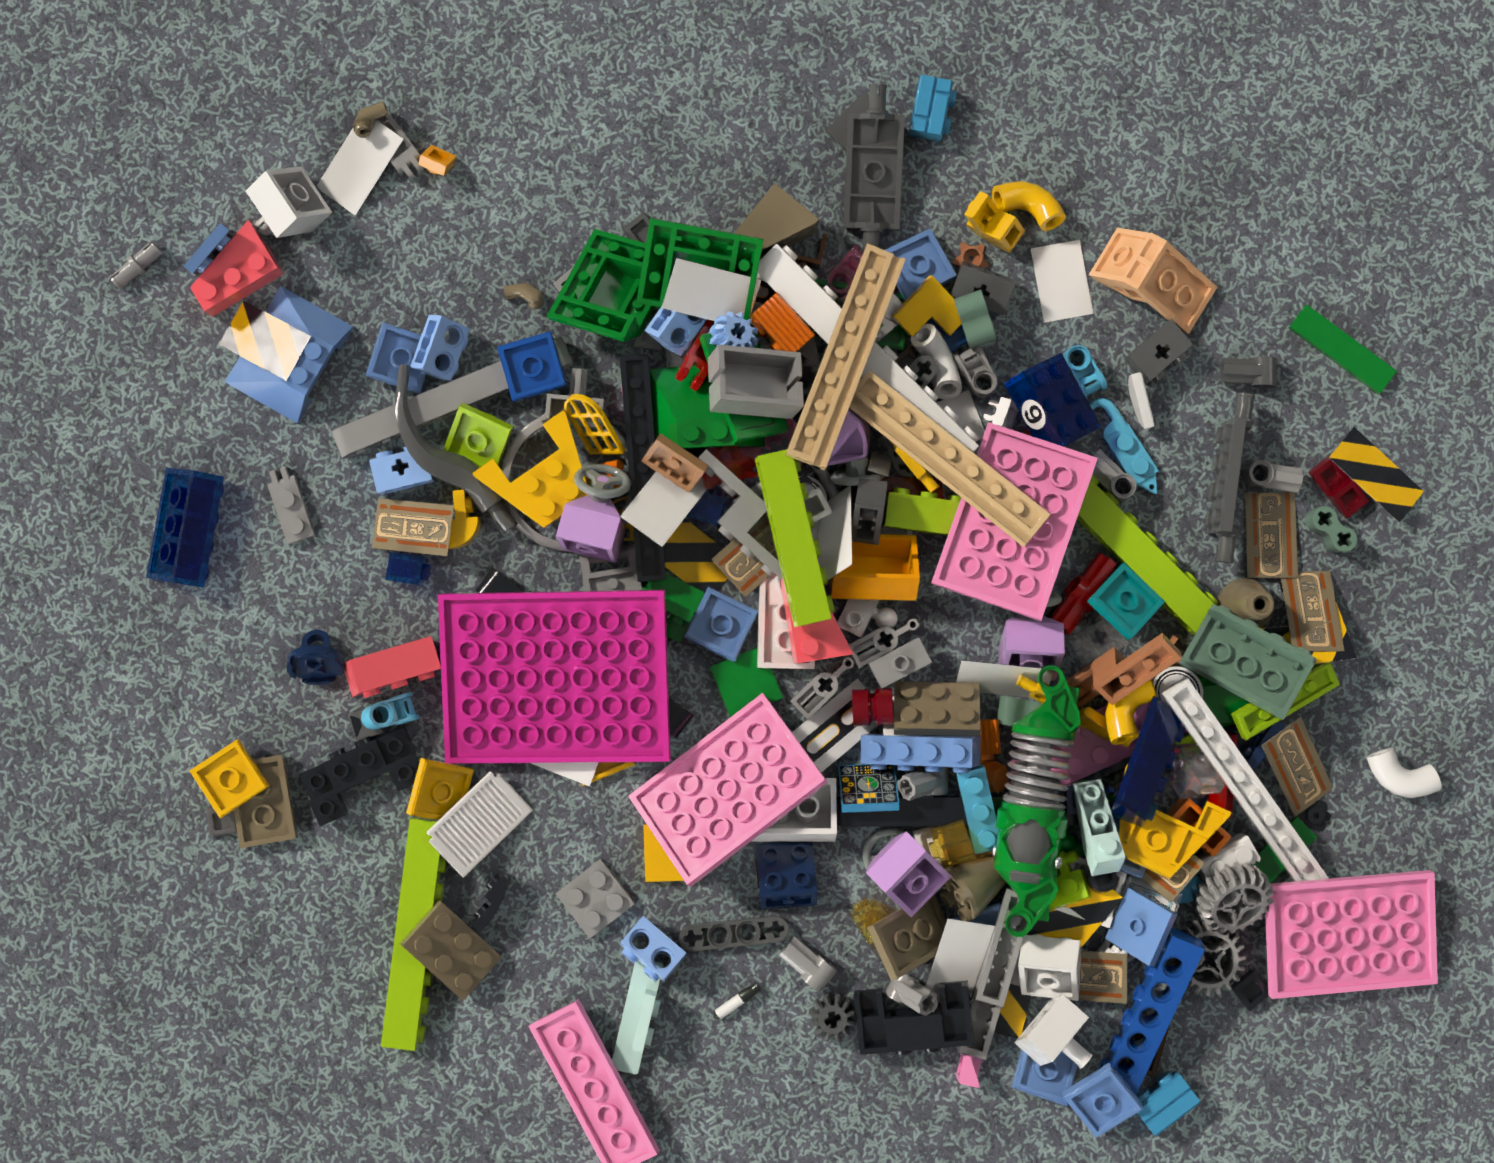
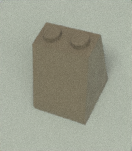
[734,183,819,260]

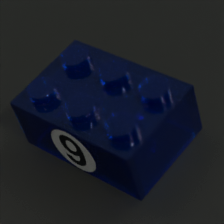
[1004,353,1102,447]

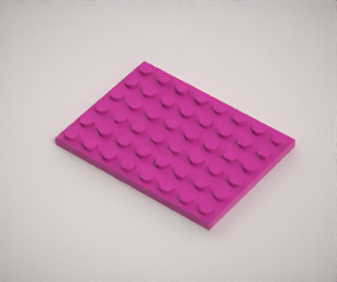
[438,590,671,763]

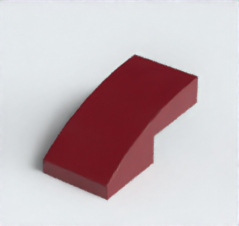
[1308,455,1369,519]

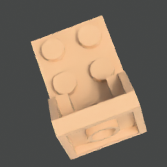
[1089,228,1217,334]

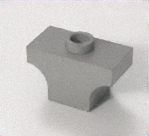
[868,637,932,689]

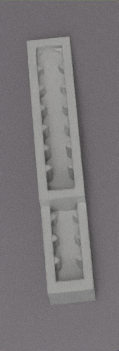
[957,888,1027,1060]

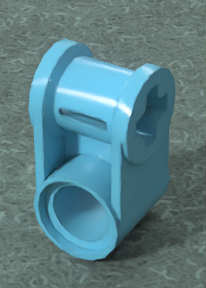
[1061,345,1108,402]
[361,692,420,730]

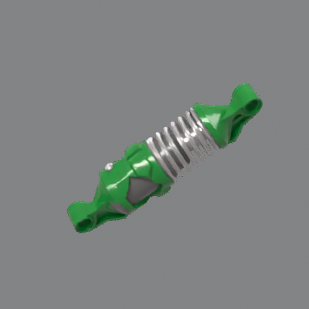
[992,665,1081,937]

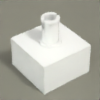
[246,166,332,238]
[1014,994,1093,1069]

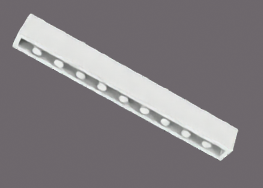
[758,244,979,452]

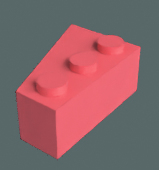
[190,220,285,317]
[780,579,853,663]
[344,636,441,698]

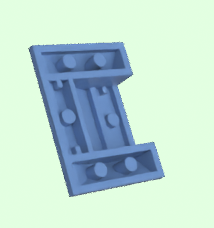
[225,286,354,423]

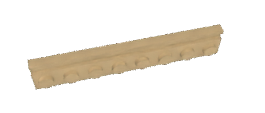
[785,243,906,471]
[849,370,1051,547]

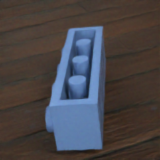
[861,733,981,773]

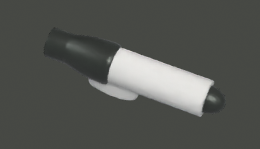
[713,982,761,1019]

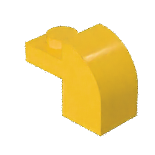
[964,191,1025,253]
[448,490,481,550]

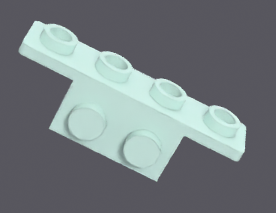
[612,961,663,1075]

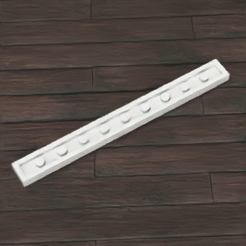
[1162,676,1329,881]

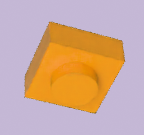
[418,145,457,176]

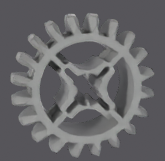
[1195,862,1274,934]
[1169,920,1246,996]

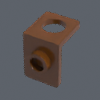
[795,233,828,270]

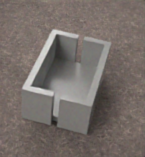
[708,344,804,419]

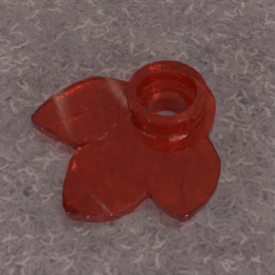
[702,446,758,498]

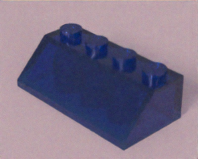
[146,468,224,588]
[1111,696,1186,828]

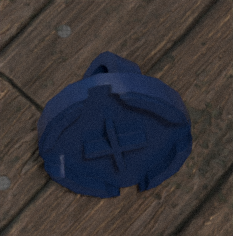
[287,630,344,685]

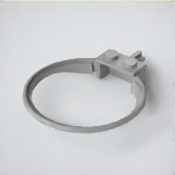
[501,368,631,552]

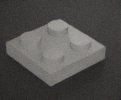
[556,858,635,939]

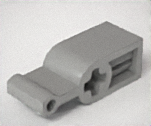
[849,619,919,670]
[790,657,855,719]

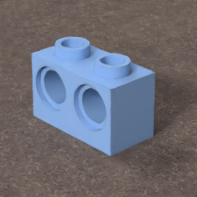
[644,306,707,356]
[410,315,470,381]
[621,916,687,983]

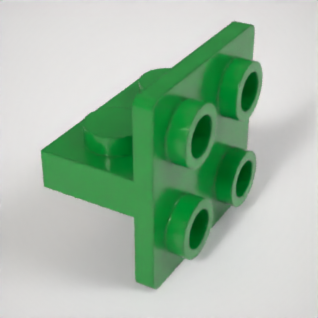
[642,574,705,642]

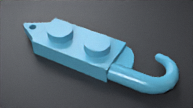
[1084,398,1159,494]

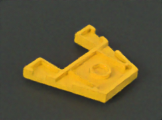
[472,410,588,528]
[1118,764,1231,879]

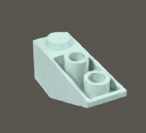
[1073,779,1126,876]

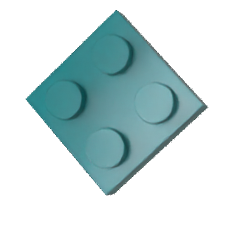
[1087,562,1165,641]

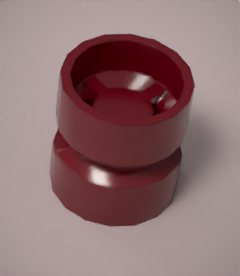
[852,688,894,727]

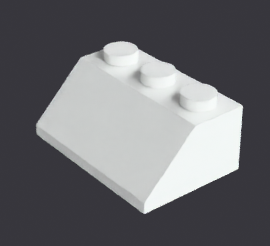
[752,778,837,842]

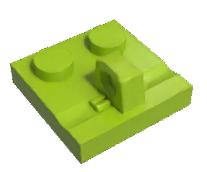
[443,403,514,468]

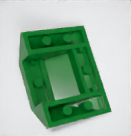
[636,218,764,320]
[547,229,655,342]
[649,366,766,449]

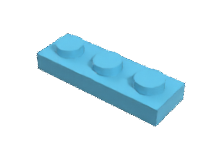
[956,764,998,854]

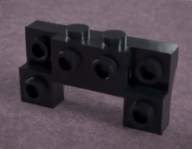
[299,727,420,827]
[853,980,975,1055]

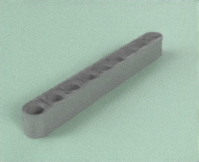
[332,337,573,459]

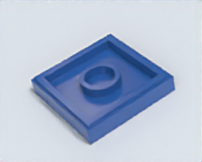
[497,331,567,402]

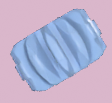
[709,311,759,348]

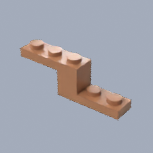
[1066,633,1182,709]

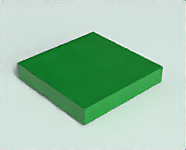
[710,647,783,717]

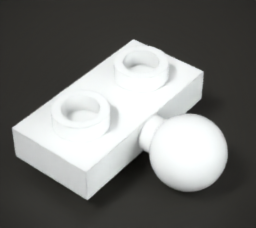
[837,599,898,638]

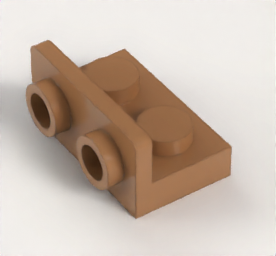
[641,433,708,493]

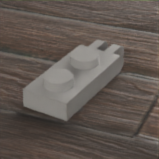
[376,112,424,180]
[268,466,316,545]

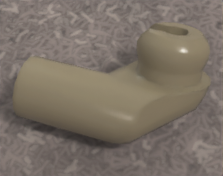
[353,101,389,138]
[504,283,543,309]

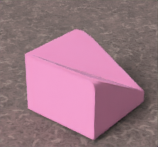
[956,1053,982,1088]

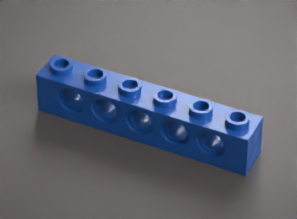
[1098,928,1205,1094]

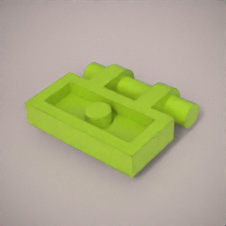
[1050,850,1092,911]

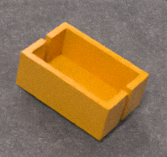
[830,534,920,601]

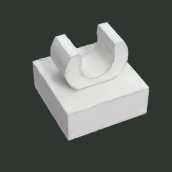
[984,397,1019,430]

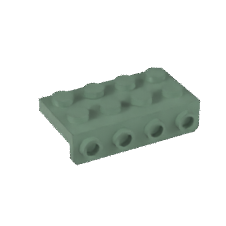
[1179,605,1317,720]

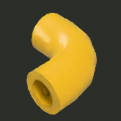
[992,181,1066,231]
[1105,679,1158,745]

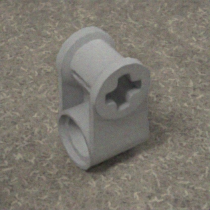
[952,346,997,399]

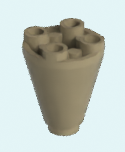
[1217,578,1275,628]
[940,853,1007,922]

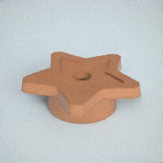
[953,242,989,268]

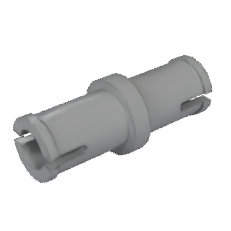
[109,240,164,290]

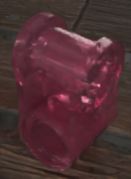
[827,244,863,298]

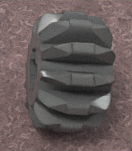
[808,993,856,1042]

